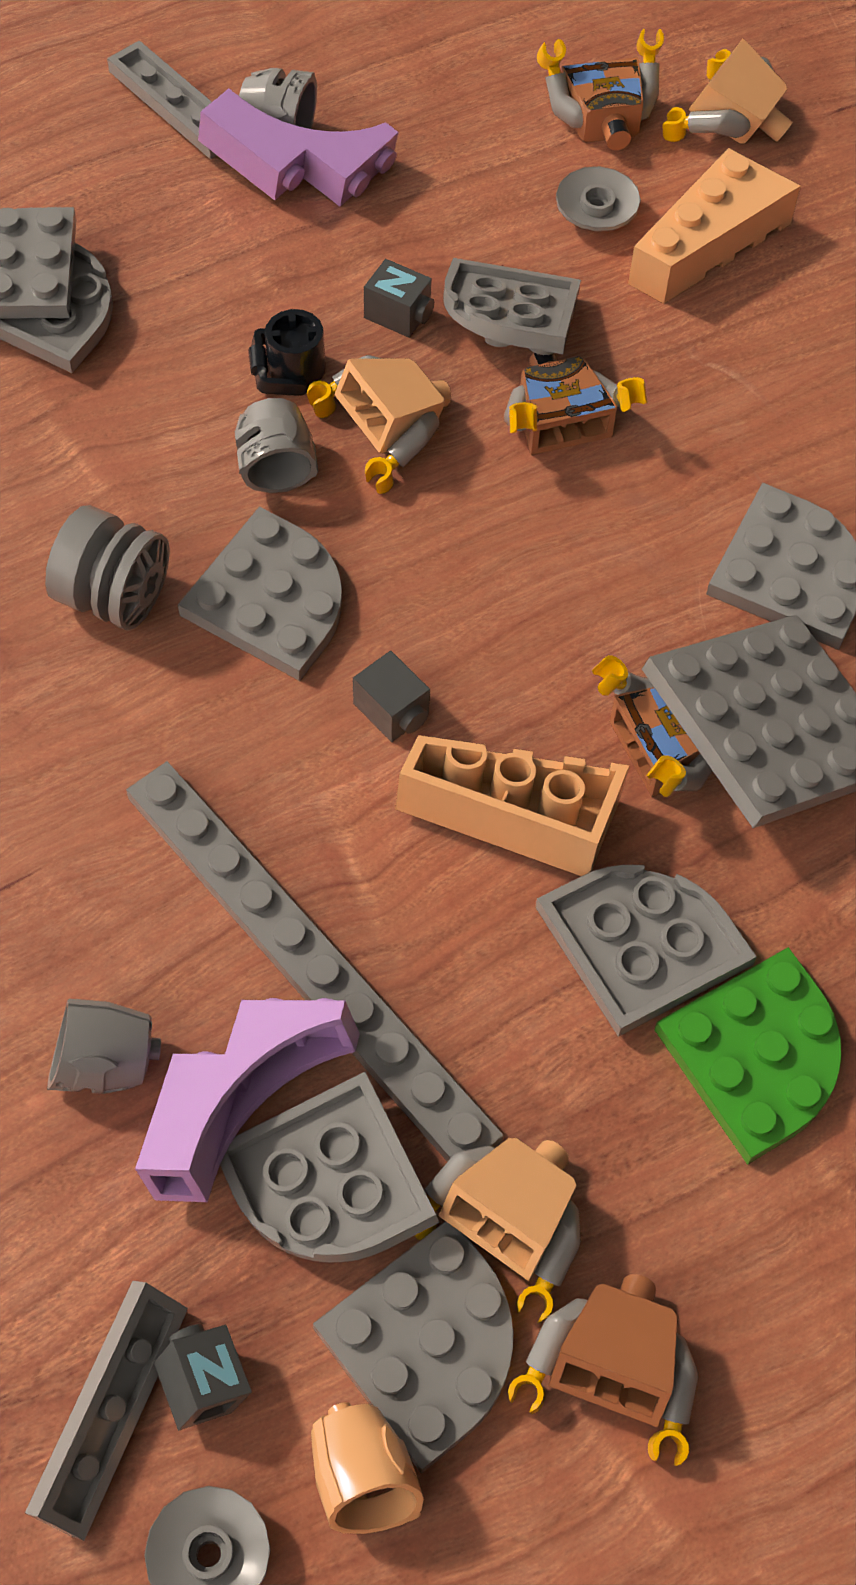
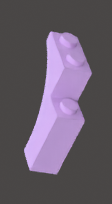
[198,89,399,207]
[135,998,360,1202]

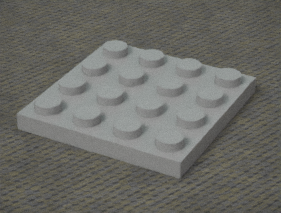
[642,614,856,828]

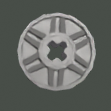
[45,505,170,631]

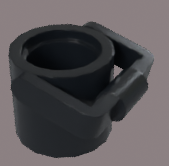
[248,309,326,396]

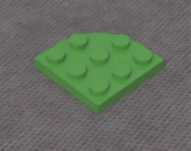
[654,947,841,1165]

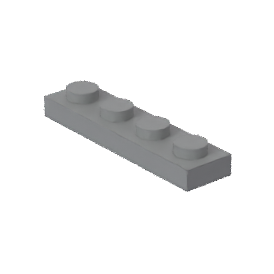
[107,40,217,159]
[25,1281,188,1541]

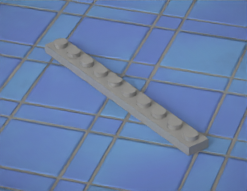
[126,761,504,1162]

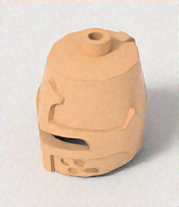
[311,1402,424,1534]

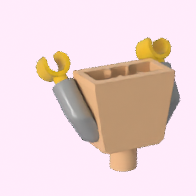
[662,39,793,143]
[307,355,451,494]
[415,1138,581,1323]

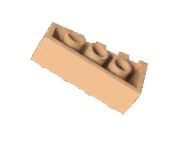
[628,148,801,304]
[396,735,629,876]

